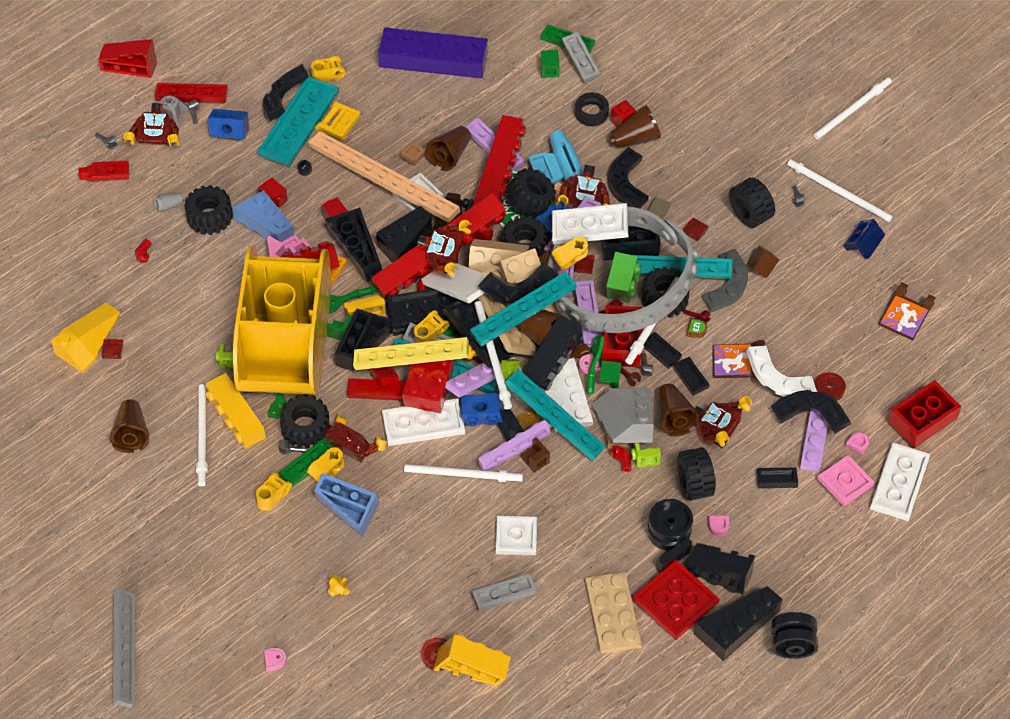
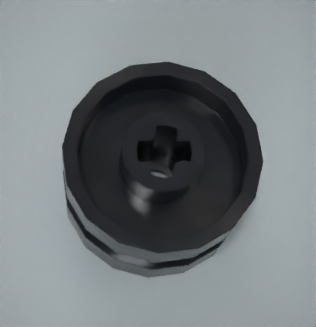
[647,499,693,551]
[771,612,818,659]

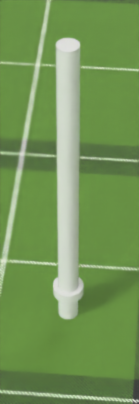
[787,159,893,222]
[474,301,512,409]

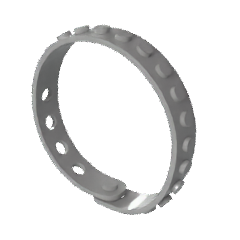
[547,207,698,333]

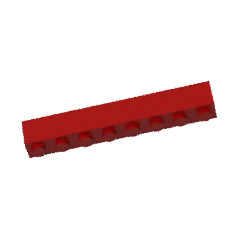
[472,115,526,241]
[371,193,506,300]

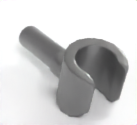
[188,99,200,124]
[95,133,118,149]
[792,185,805,207]
[641,353,653,376]
[279,439,307,455]

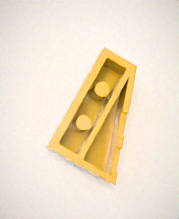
[433,634,511,686]

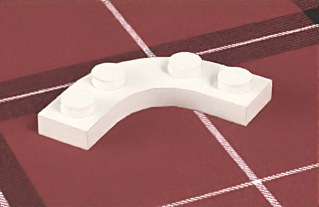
[746,346,817,397]

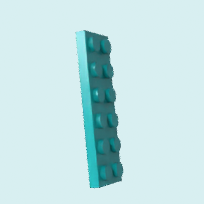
[257,77,339,167]

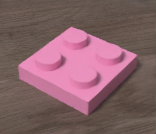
[818,455,875,506]

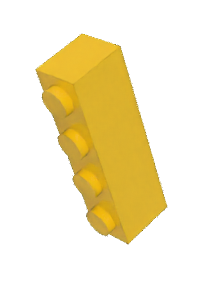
[205,373,266,449]

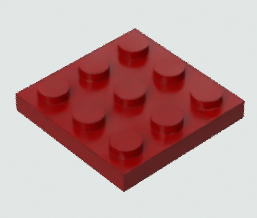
[633,560,720,640]

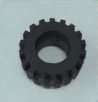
[505,168,556,218]
[729,177,776,228]
[184,185,233,235]
[502,216,548,258]
[642,267,690,318]
[280,394,330,448]
[677,447,716,501]

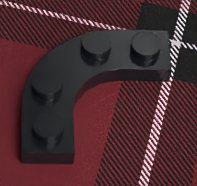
[263,64,309,121]
[609,147,649,209]
[478,262,558,304]
[771,390,851,434]

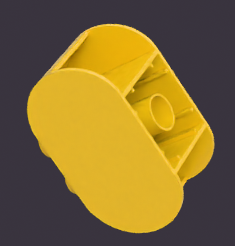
[233,246,331,395]

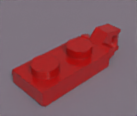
[78,160,129,181]

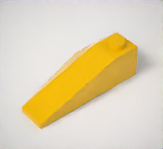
[51,303,120,373]

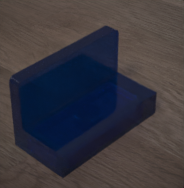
[843,219,885,259]

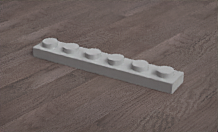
[113,588,135,708]

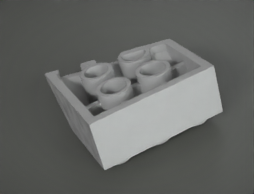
[591,388,653,443]

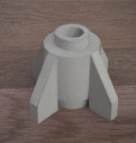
[154,96,189,129]

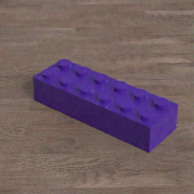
[378,27,488,79]

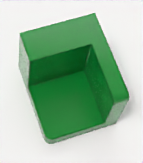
[541,50,560,78]
[327,315,352,340]
[600,361,621,388]

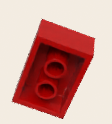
[602,305,643,367]
[402,359,456,413]
[888,380,961,448]

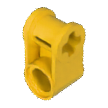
[311,56,346,82]
[551,237,588,270]
[414,310,450,343]
[307,447,345,482]
[256,472,292,511]

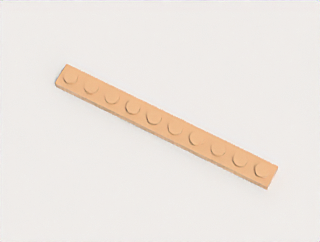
[308,131,460,223]

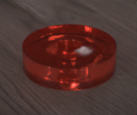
[815,372,846,401]
[421,638,447,671]

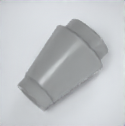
[154,193,183,212]

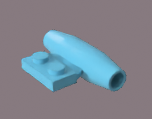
[528,130,587,195]

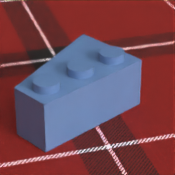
[232,190,294,242]
[314,473,379,537]

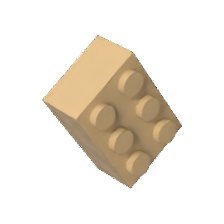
[469,239,529,281]

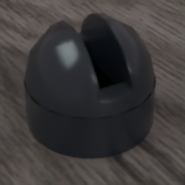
[297,160,312,176]

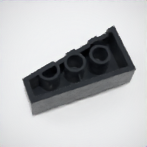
[325,207,383,282]
[524,315,583,392]
[694,586,783,661]

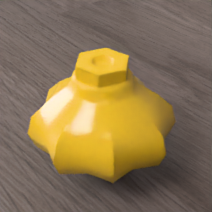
[328,574,350,597]

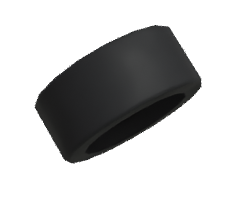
[575,92,609,127]

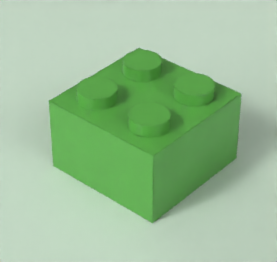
[606,252,641,303]

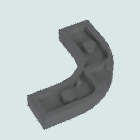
[702,249,748,313]

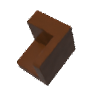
[747,245,780,278]
[521,437,550,473]

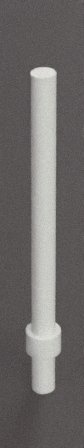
[813,77,892,140]
[625,277,679,364]
[196,384,208,487]
[404,464,523,482]

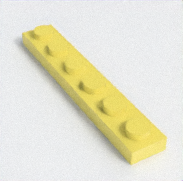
[353,337,469,370]

